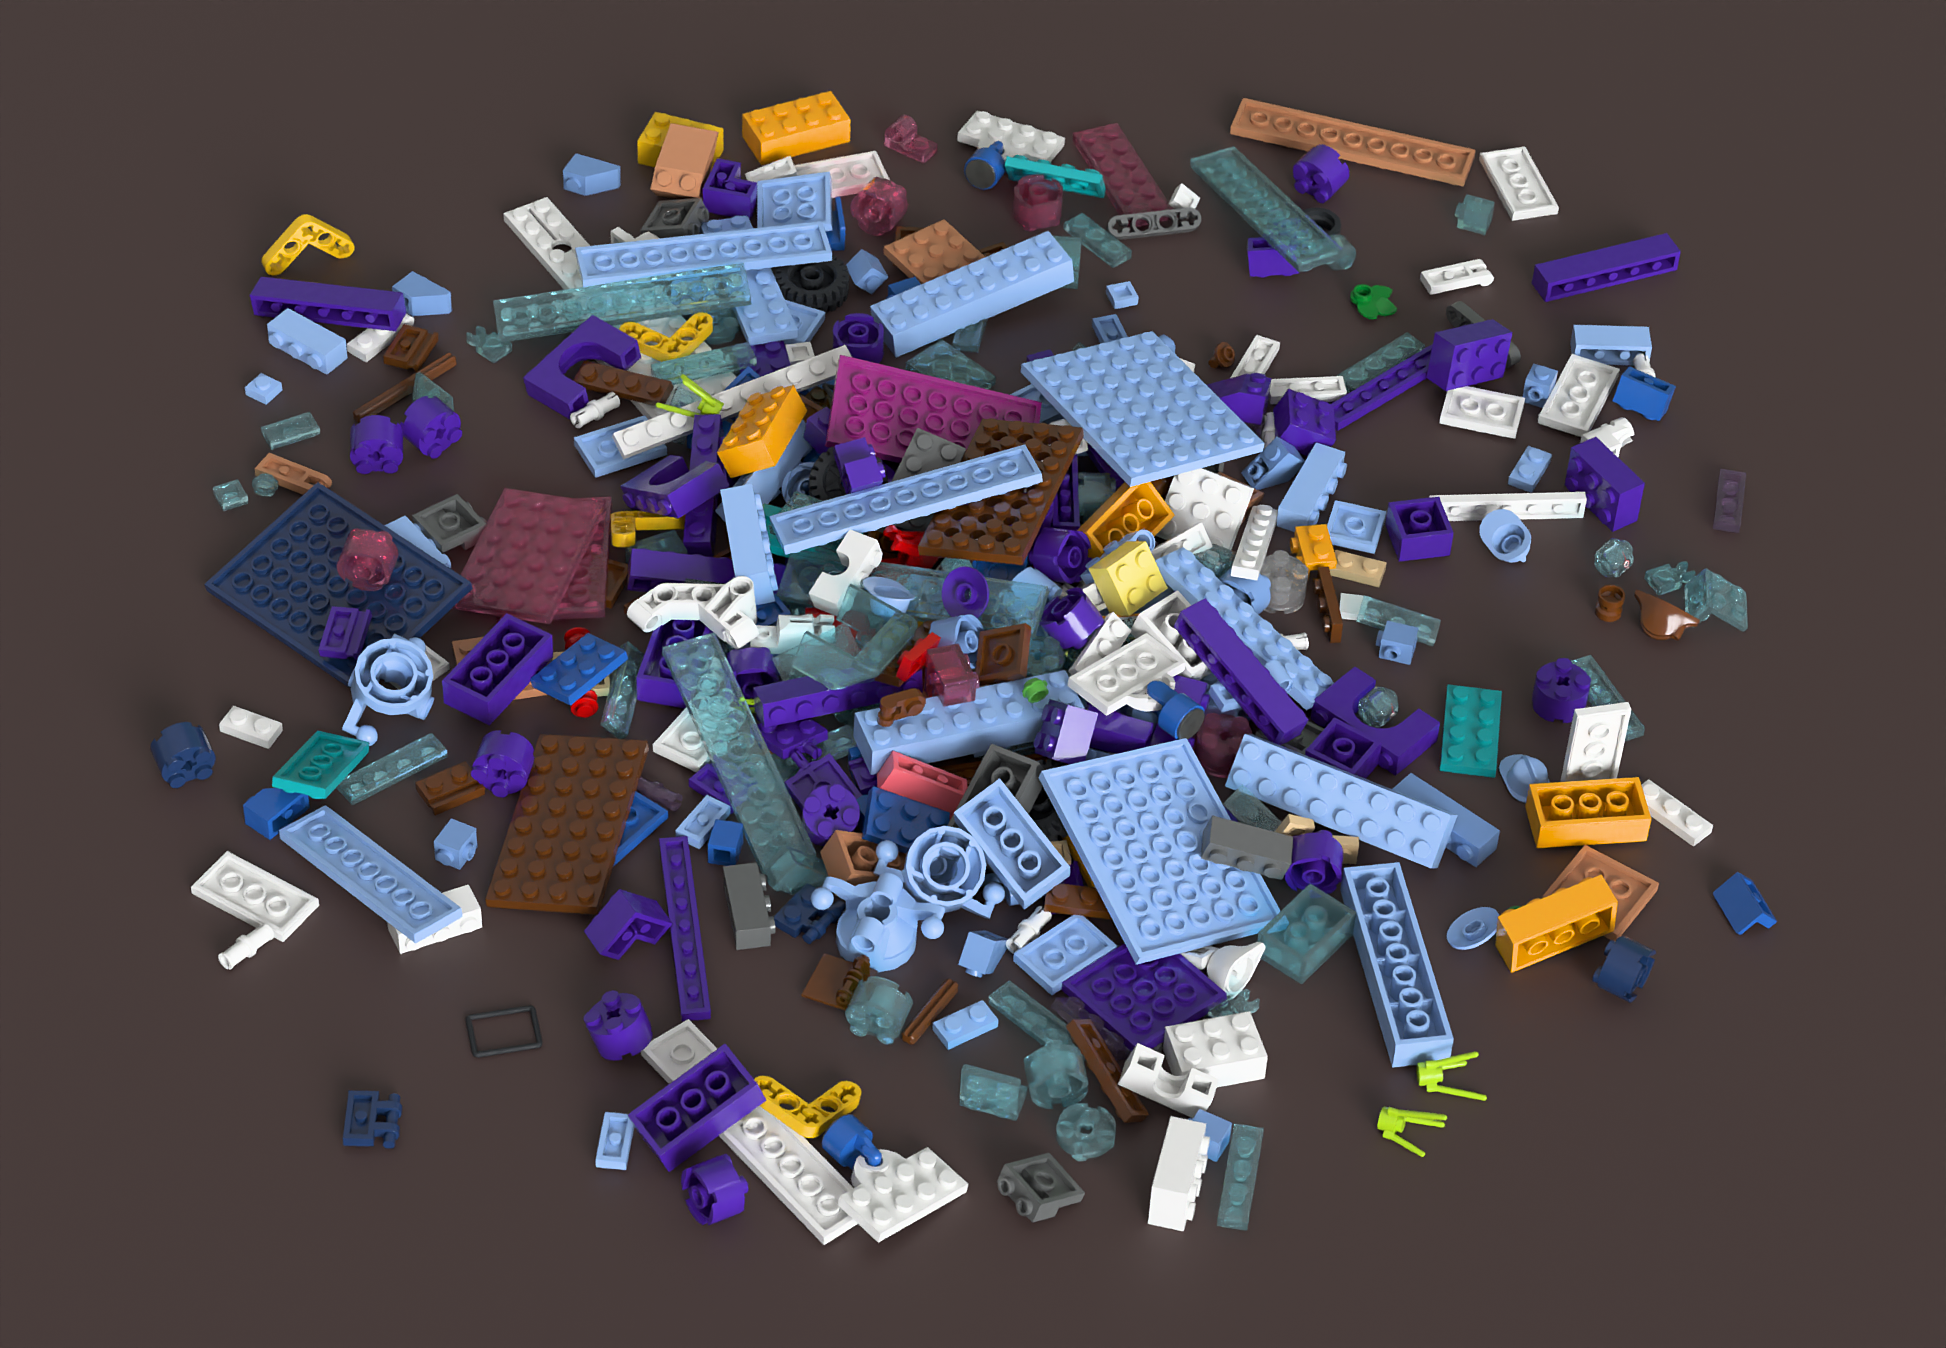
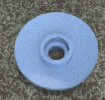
[1447,907,1500,950]

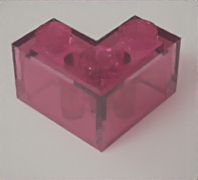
[924,643,979,707]

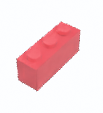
[877,751,968,820]

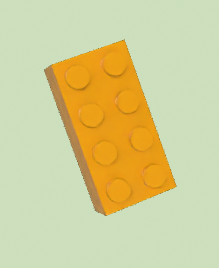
[742,91,850,165]
[717,385,807,478]
[1077,482,1175,559]
[1525,777,1651,848]
[1495,874,1618,973]

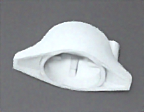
[1207,942,1266,1009]

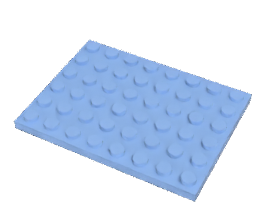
[1021,331,1264,487]
[1038,738,1286,964]

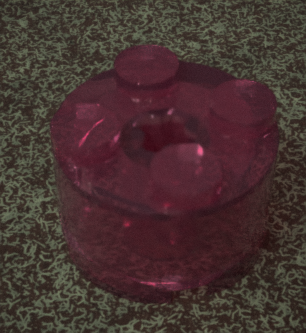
[1013,174,1063,232]
[850,177,908,236]
[337,528,399,591]
[1195,713,1252,778]

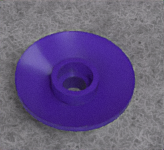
[942,566,989,618]

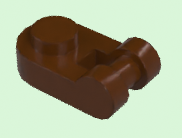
[877,688,926,727]

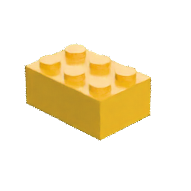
[637,112,723,172]

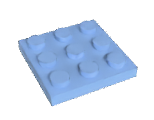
[757,172,832,231]

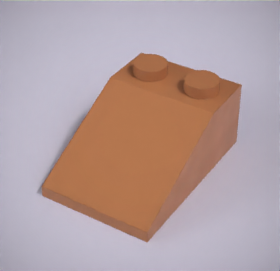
[651,123,719,201]
[820,830,906,896]

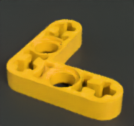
[261,214,354,276]
[619,313,713,366]
[611,511,686,547]
[754,1076,862,1138]

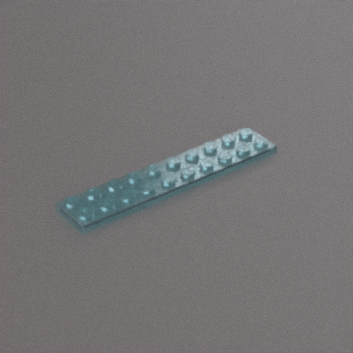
[1190,146,1344,272]
[493,263,752,343]
[777,550,1049,639]
[662,633,816,875]

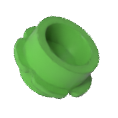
[1022,678,1049,703]

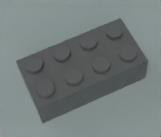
[877,428,966,533]
[947,744,1044,872]

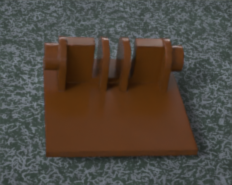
[801,953,878,1014]

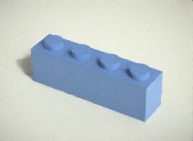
[1392,773,1500,867]

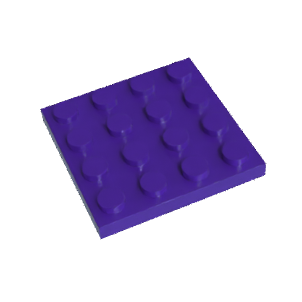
[1062,943,1227,1051]

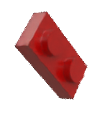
[896,632,941,682]

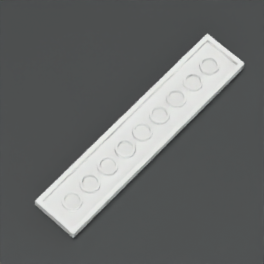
[641,1019,858,1245]

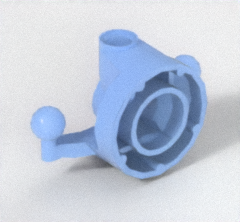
[342,634,434,746]
[873,826,1005,919]
[811,873,945,972]

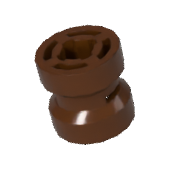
[1595,584,1625,622]

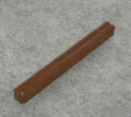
[353,353,457,423]

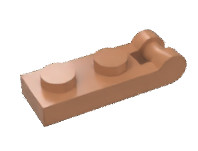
[255,453,332,495]

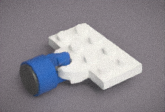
[957,111,1065,190]
[1068,633,1205,740]
[822,1114,968,1242]

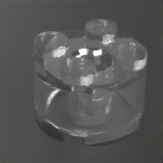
[1260,550,1309,614]

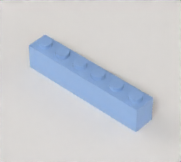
[715,419,813,523]

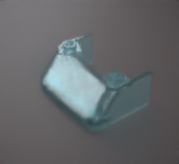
[792,584,918,690]

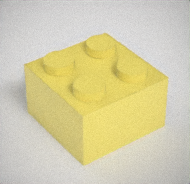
[1088,541,1168,616]

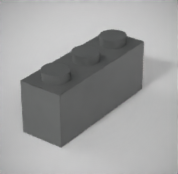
[1201,815,1293,880]
[723,862,776,950]

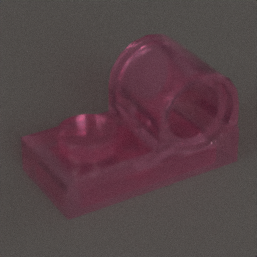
[884,115,938,164]

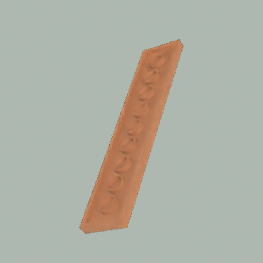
[1230,98,1475,187]

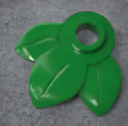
[1350,284,1397,320]

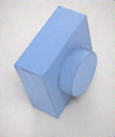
[1106,281,1138,309]
[245,373,282,404]

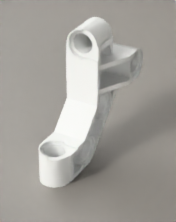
[627,576,759,649]

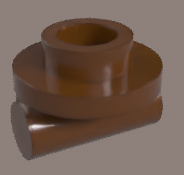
[1208,342,1235,368]

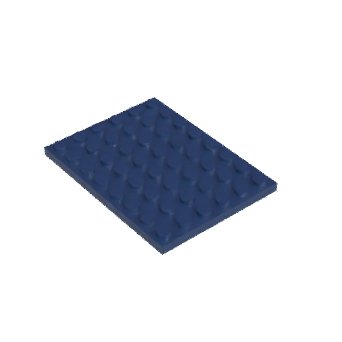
[204,482,473,689]

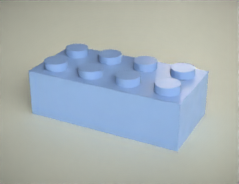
[720,484,778,605]
[954,779,1070,909]

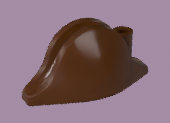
[1634,589,1700,641]

